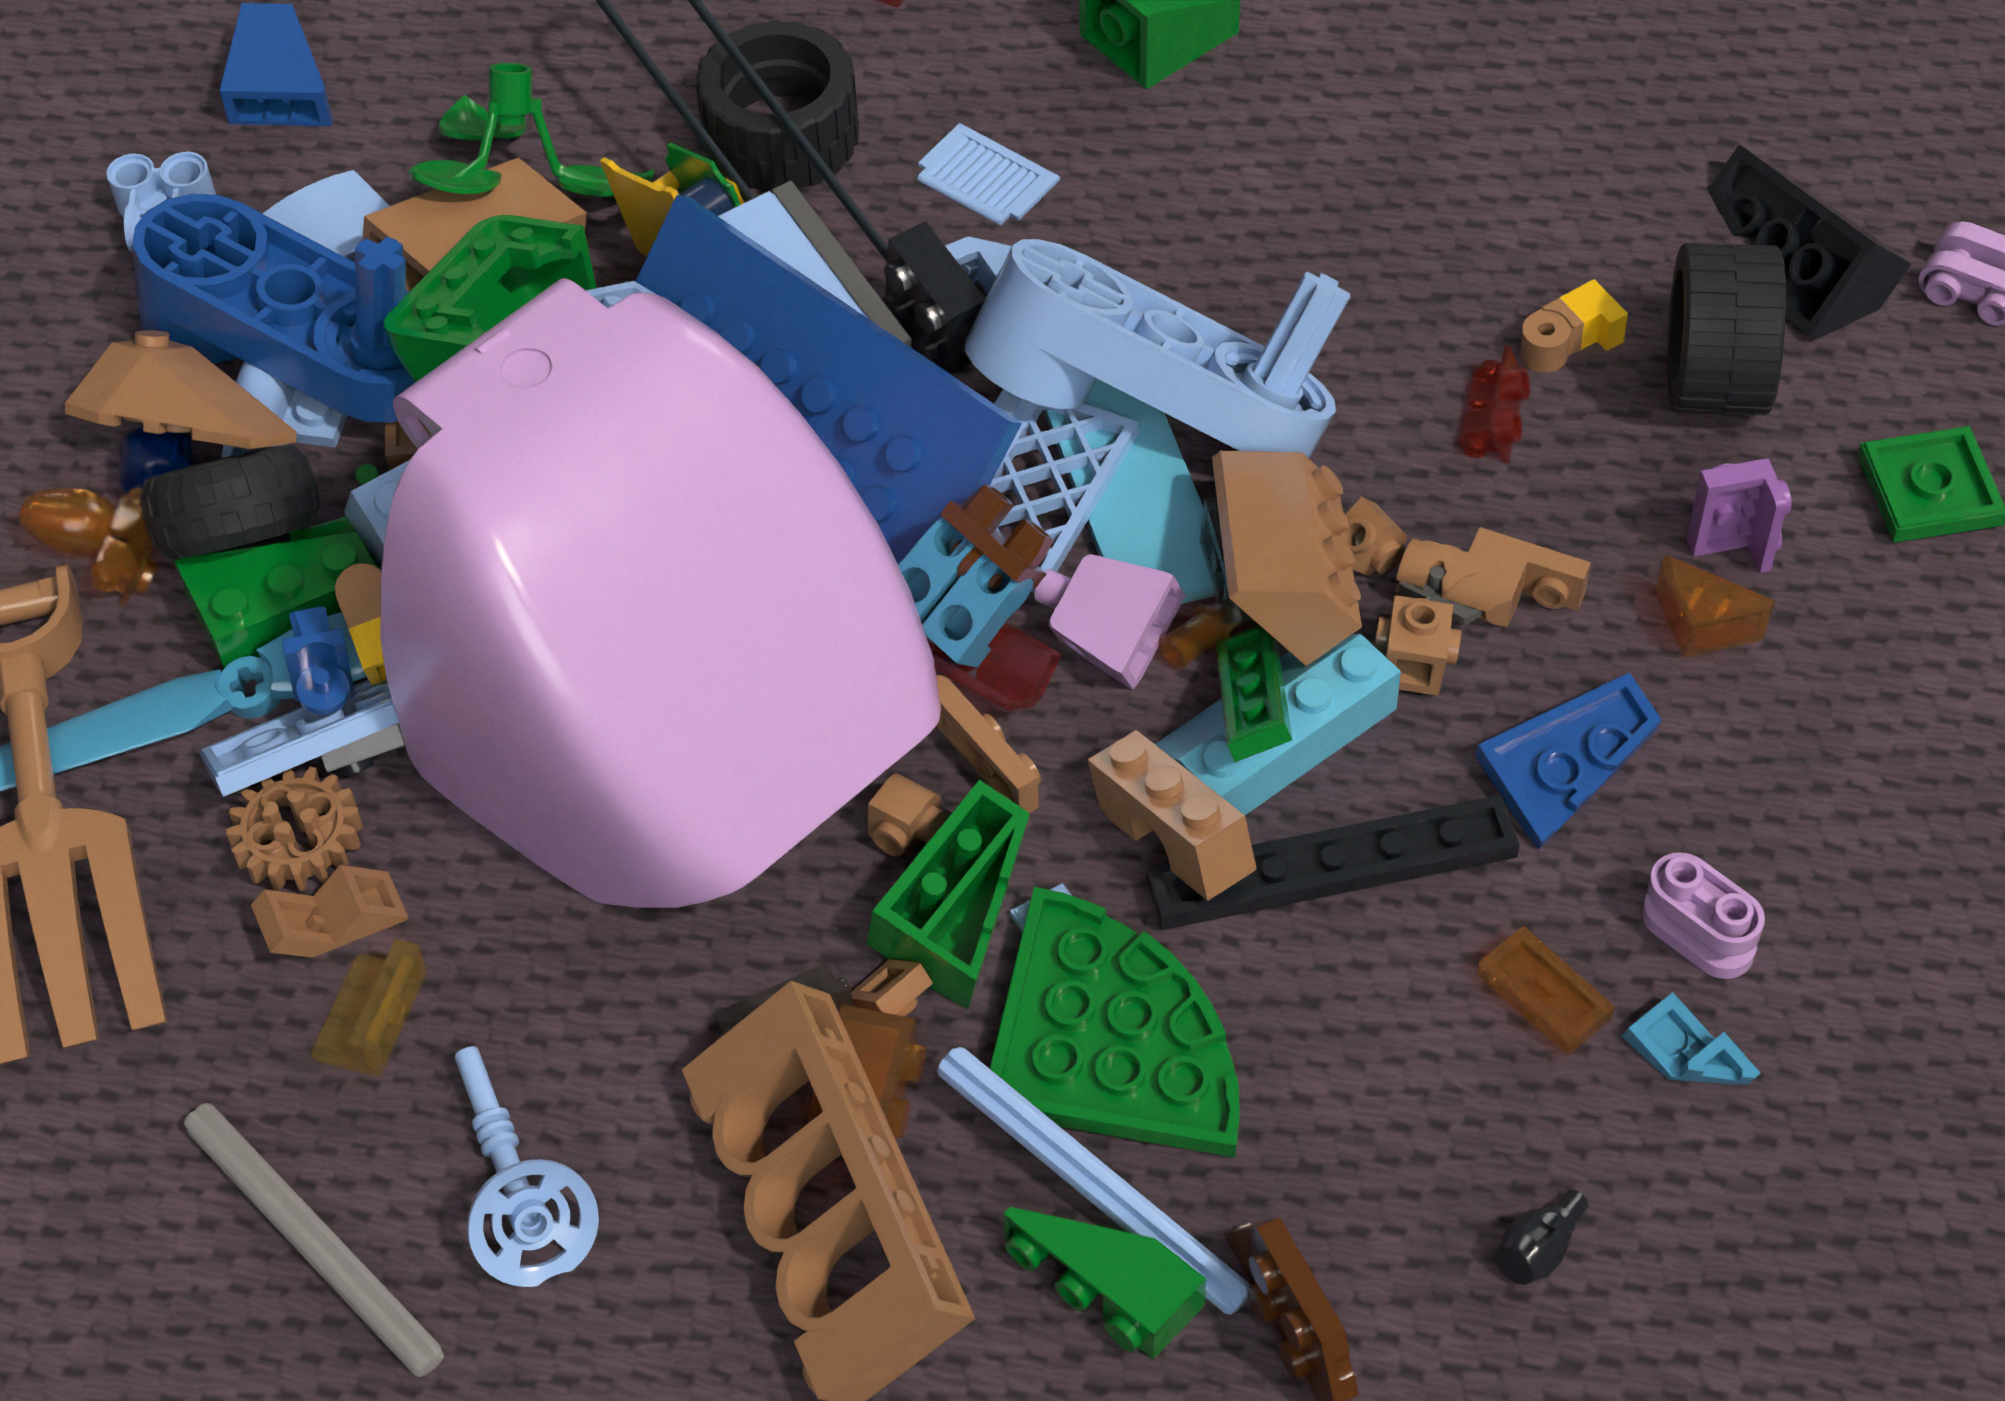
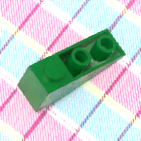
[1003,1207,1206,1360]

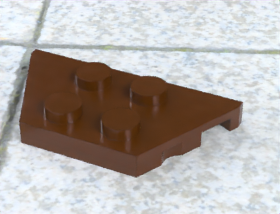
[1223,1217,1359,1401]

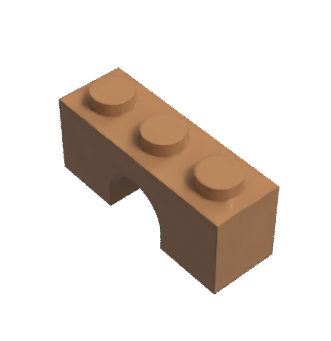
[1088,730,1257,901]

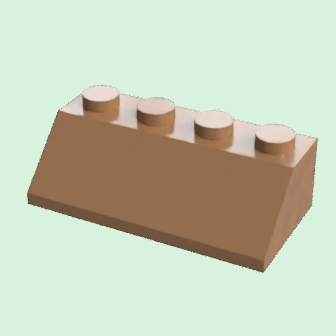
[1212,451,1362,666]

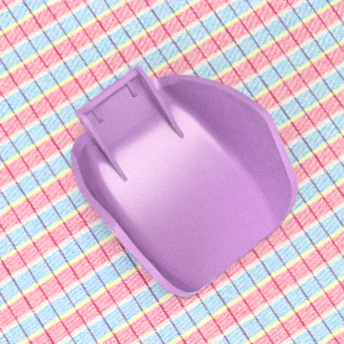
[380,278,941,908]

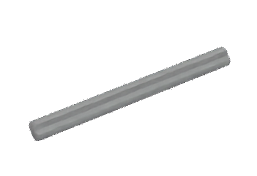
[184,1103,444,1377]

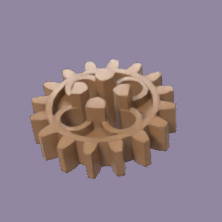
[226,767,363,891]

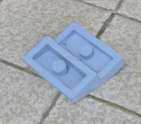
[263,170,389,262]

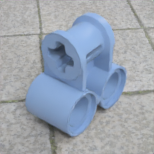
[106,152,216,252]

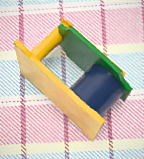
[599,142,744,257]

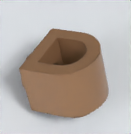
[1345,496,1407,575]
[868,773,945,856]

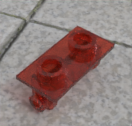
[1460,345,1530,464]

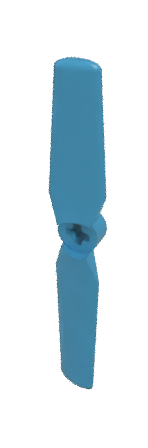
[0,612,367,792]

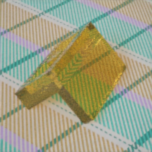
[311,939,427,1078]

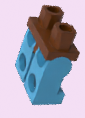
[898,484,1054,668]

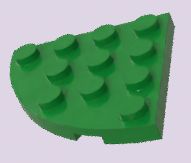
[990,886,1240,1158]

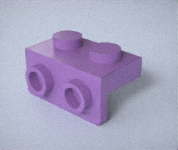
[1686,458,1791,573]

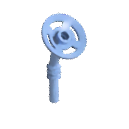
[454,1046,599,1287]

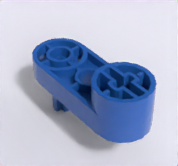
[132,194,415,423]

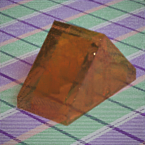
[1655,555,1775,658]

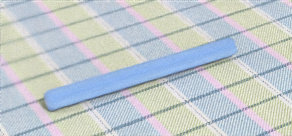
[937,1047,1251,1315]

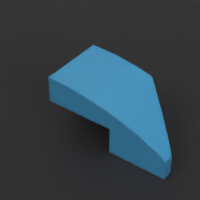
[1621,992,1761,1085]

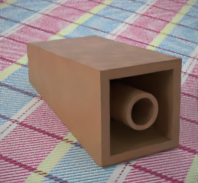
[362,157,587,291]

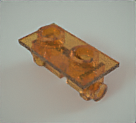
[90,488,158,607]

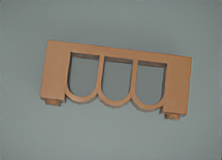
[681,981,976,1401]

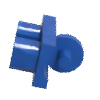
[282,607,354,715]

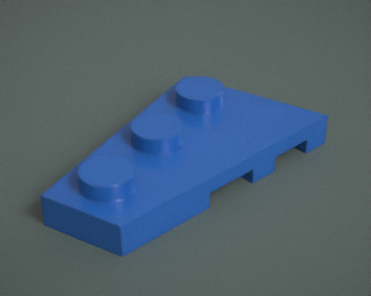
[1474,672,1662,850]

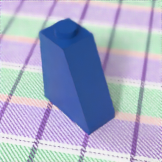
[219,3,333,126]

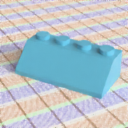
[1155,634,1401,815]

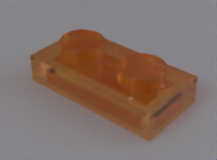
[1477,926,1615,1056]

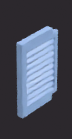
[917,123,1060,226]

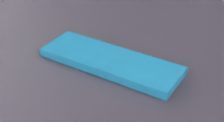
[1043,379,1228,604]

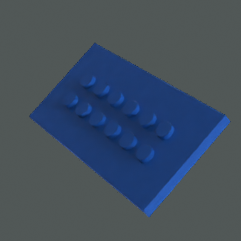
[635,195,1022,565]

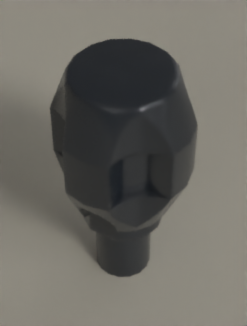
[1495,1190,1589,1285]

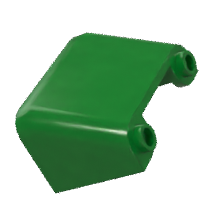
[384,215,596,383]

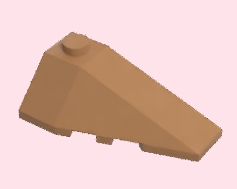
[65,330,297,449]

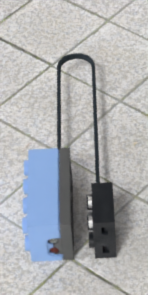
[596,0,986,375]

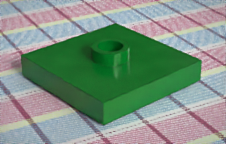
[1857,426,2005,543]

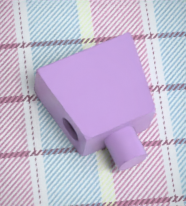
[1034,554,1186,689]

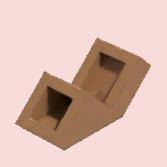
[251,865,409,958]

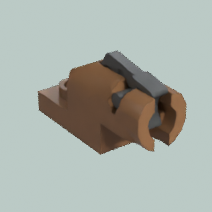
[1395,527,1591,627]

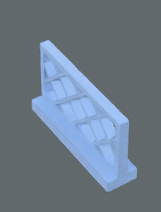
[990,389,1139,593]

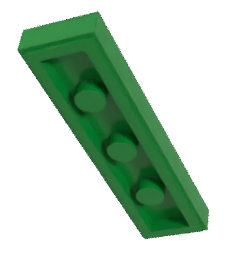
[1216,625,1293,762]

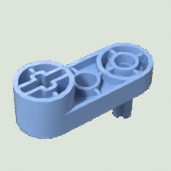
[965,239,1350,458]

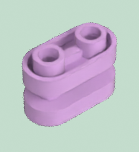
[1918,222,2005,326]
[1642,853,1765,979]

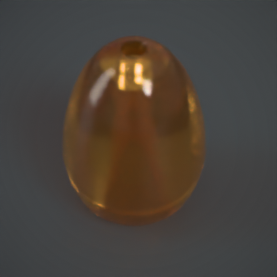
[19,488,117,557]

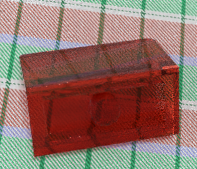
[929,623,1062,710]

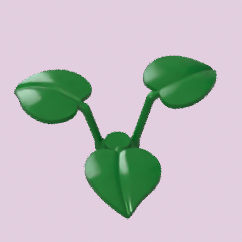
[408,63,654,197]

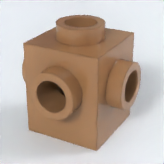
[1374,595,1461,696]

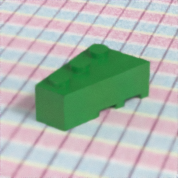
[173,532,377,670]
[866,780,1030,1010]

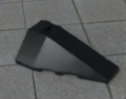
[1708,144,1912,340]

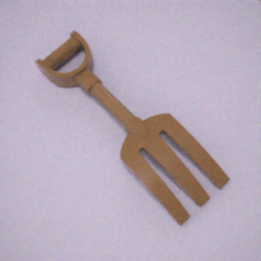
[0,564,168,1065]

